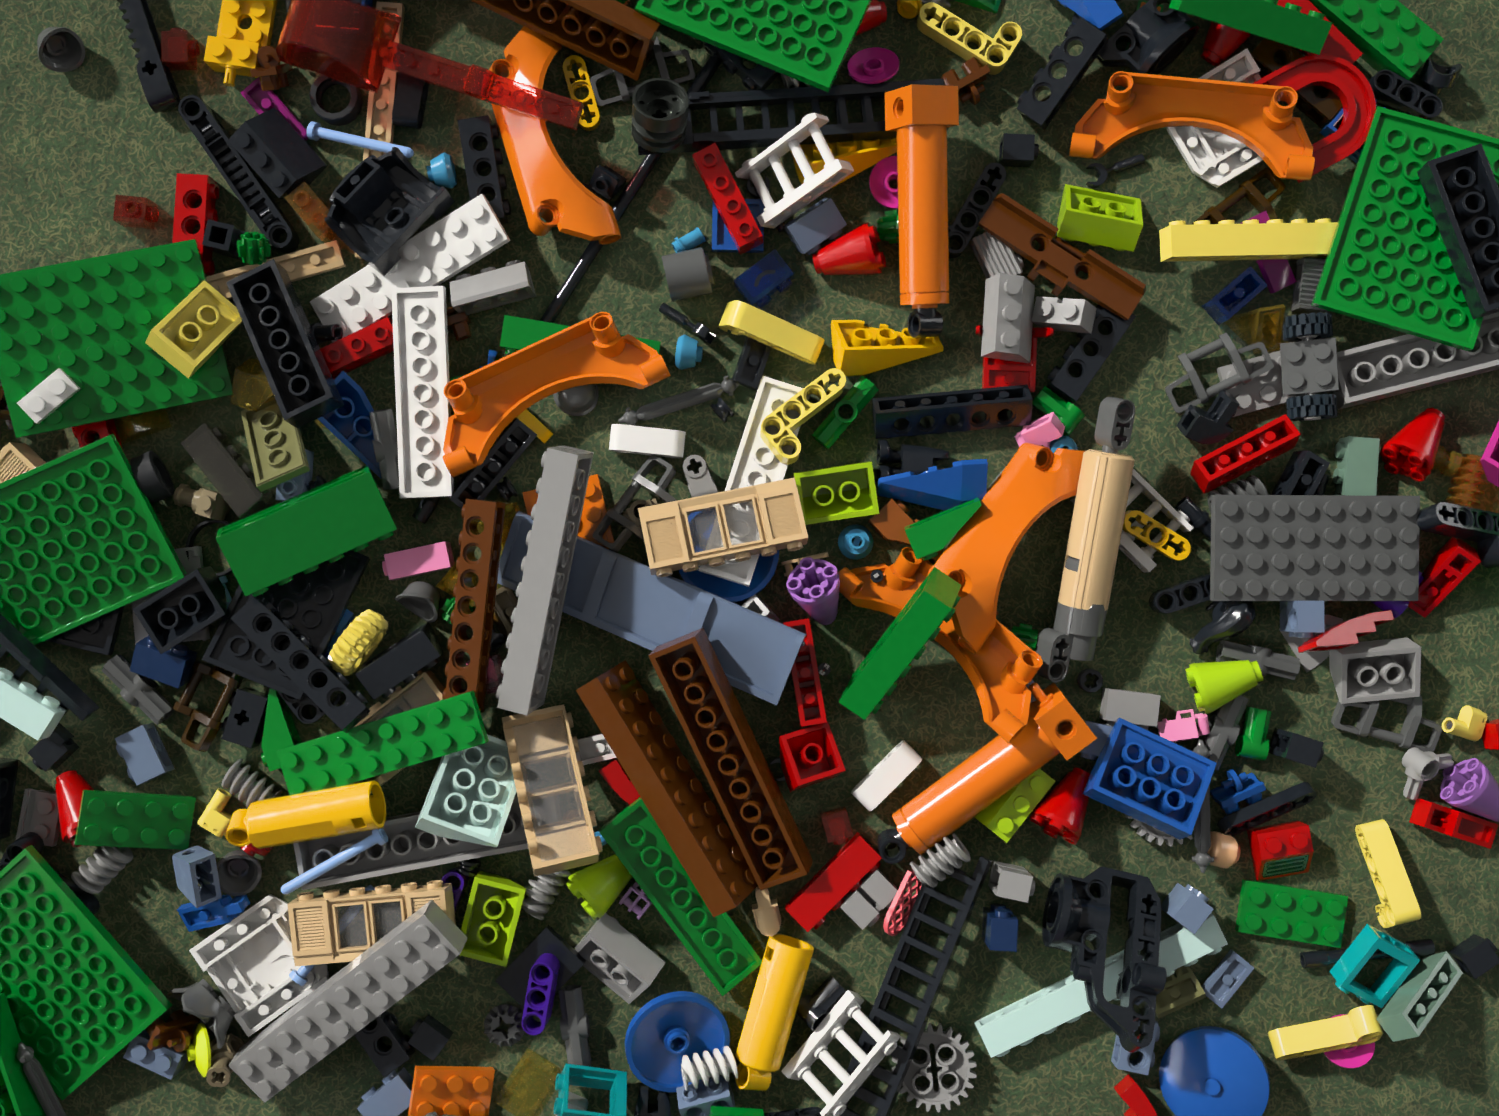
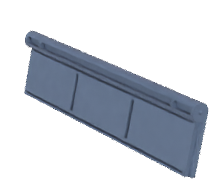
[497,511,806,705]

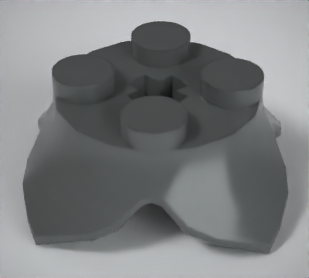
[167,979,236,1049]

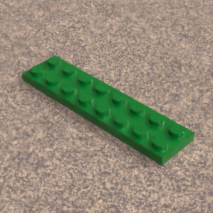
[276,690,489,795]
[598,797,762,997]

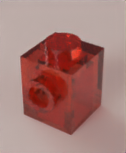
[161,28,200,71]
[113,195,159,229]
[820,806,853,845]

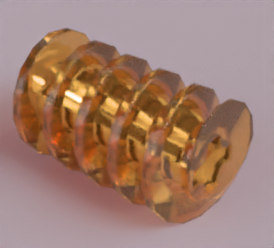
[1444,454,1488,508]

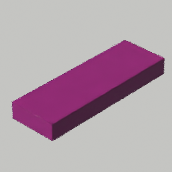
[241,77,308,141]
[1240,211,1297,294]

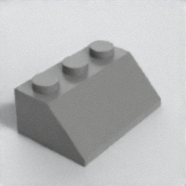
[449,260,536,315]
[981,273,1035,363]
[1329,637,1421,704]
[574,913,666,1004]

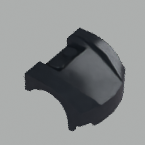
[324,147,455,276]

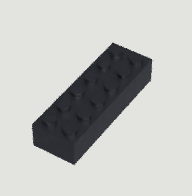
[1417,144,1499,320]
[226,259,344,428]

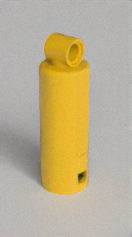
[225,780,386,849]
[735,934,814,1091]

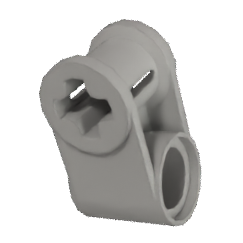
[683,455,718,498]

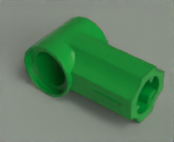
[1032,386,1085,436]
[1235,707,1272,761]

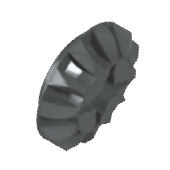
[484,1004,525,1047]

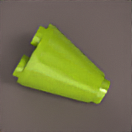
[1185,660,1264,714]
[565,854,632,920]

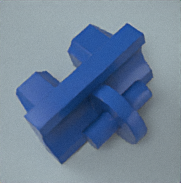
[1210,769,1266,815]

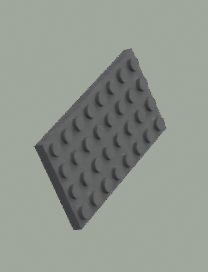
[1210,495,1420,601]

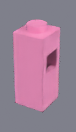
[382,541,455,580]

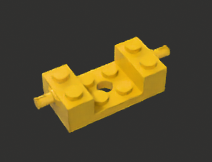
[204,0,277,87]

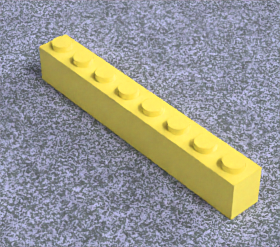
[1159,218,1339,262]

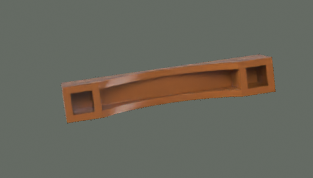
[867,499,999,616]

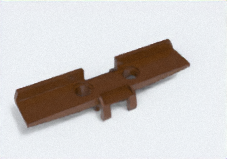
[978,193,1146,320]

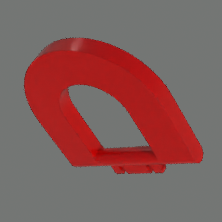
[1252,54,1376,183]

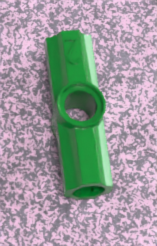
[812,376,879,450]

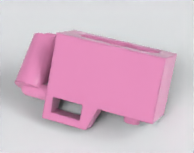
[1014,412,1065,449]
[1157,709,1210,742]

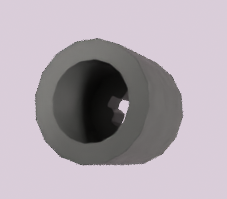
[661,247,714,302]

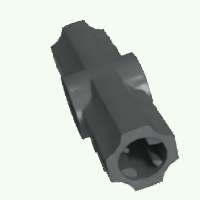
[369,408,399,490]
[1216,640,1300,680]
[101,654,174,725]
[1203,695,1249,771]
[559,984,591,1066]

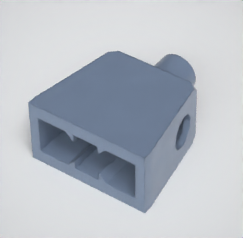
[172,846,222,908]

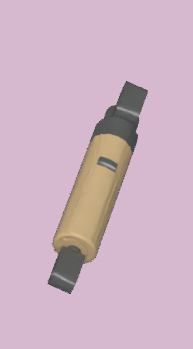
[1035,396,1135,683]

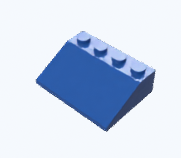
[1083,717,1217,840]

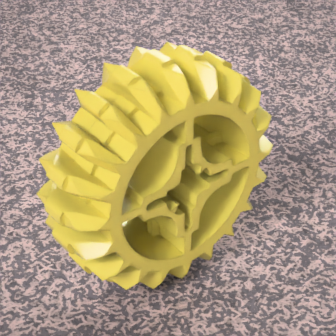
[328,609,388,676]

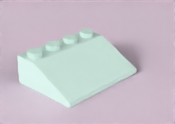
[415,734,516,847]

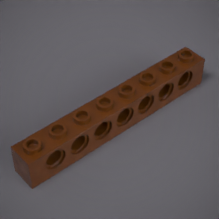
[442,499,506,713]

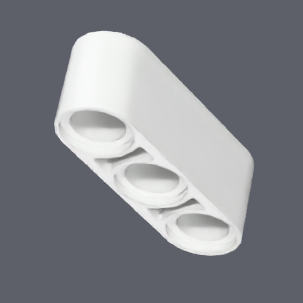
[609,424,686,458]
[851,740,922,812]

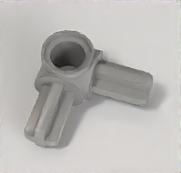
[1402,747,1454,800]

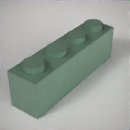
[1333,436,1380,496]
[1376,951,1463,1042]

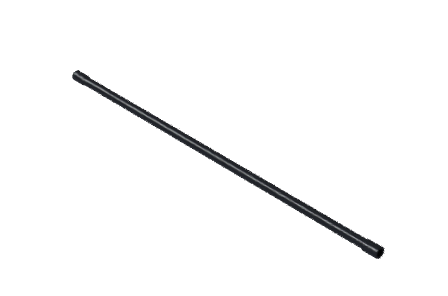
[412,55,722,524]

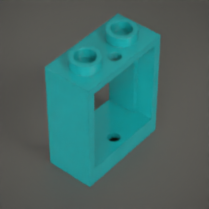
[1329,924,1420,1008]
[553,1063,627,1116]

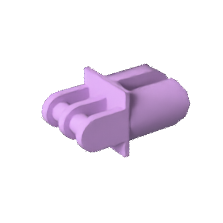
[619,882,652,920]

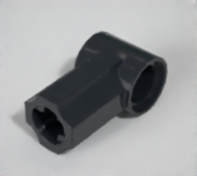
[796,975,846,1031]

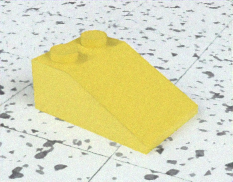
[145,280,243,379]

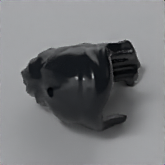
[1189,601,1256,655]

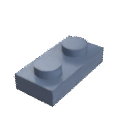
[1201,949,1254,1008]

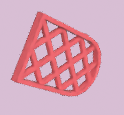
[883,870,922,936]

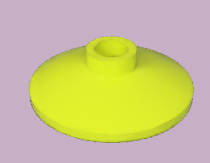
[187,1023,211,1078]

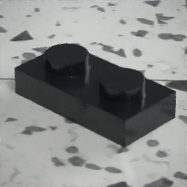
[731,337,772,391]

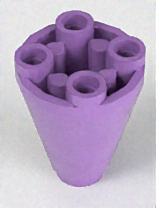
[786,557,840,625]
[1440,758,1499,822]

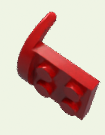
[976,325,1054,393]

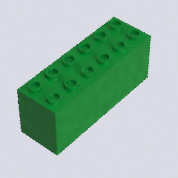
[216,465,397,597]

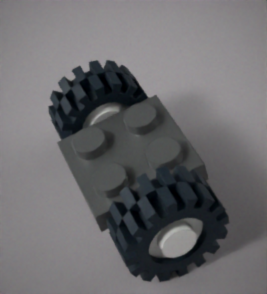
[1280,312,1339,421]

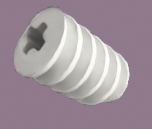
[681,1046,738,1091]

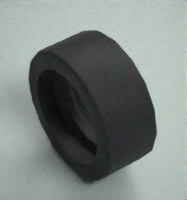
[309,72,363,126]
[130,451,175,503]

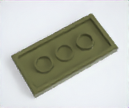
[241,397,310,492]

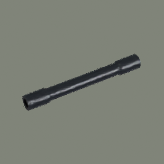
[1300,939,1435,968]

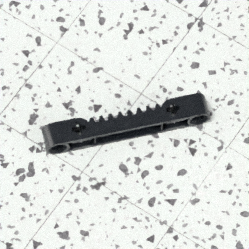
[117,0,181,113]
[178,95,299,253]

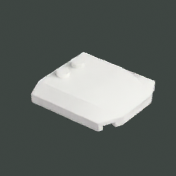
[1166,49,1263,188]
[189,894,329,1037]

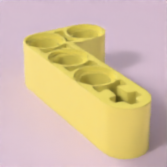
[917,2,1022,75]
[718,300,825,365]
[760,368,846,465]
[1355,819,1421,928]
[1268,1005,1383,1060]

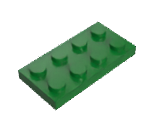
[75,790,196,850]
[1235,879,1348,948]

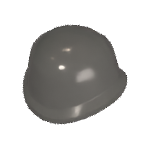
[37,26,85,72]
[553,384,599,416]
[395,581,441,623]
[216,850,262,896]

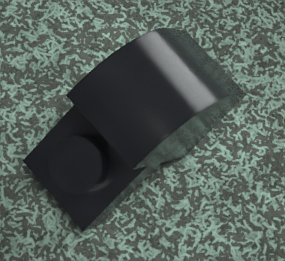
[202,219,245,259]
[1176,390,1240,444]

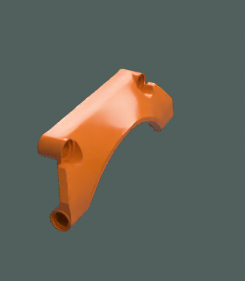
[484,26,621,245]
[1069,71,1315,181]
[443,312,671,478]
[927,443,1085,654]
[838,547,1043,743]

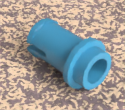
[671,227,706,253]

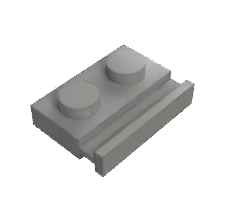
[16,788,60,847]

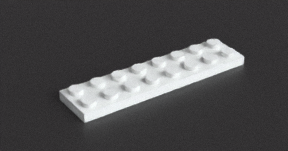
[310,194,511,342]
[391,286,454,499]
[699,376,810,587]

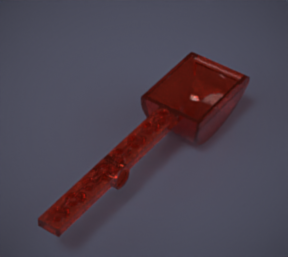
[276,0,584,131]

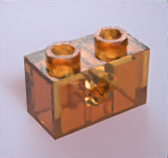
[285,181,337,243]

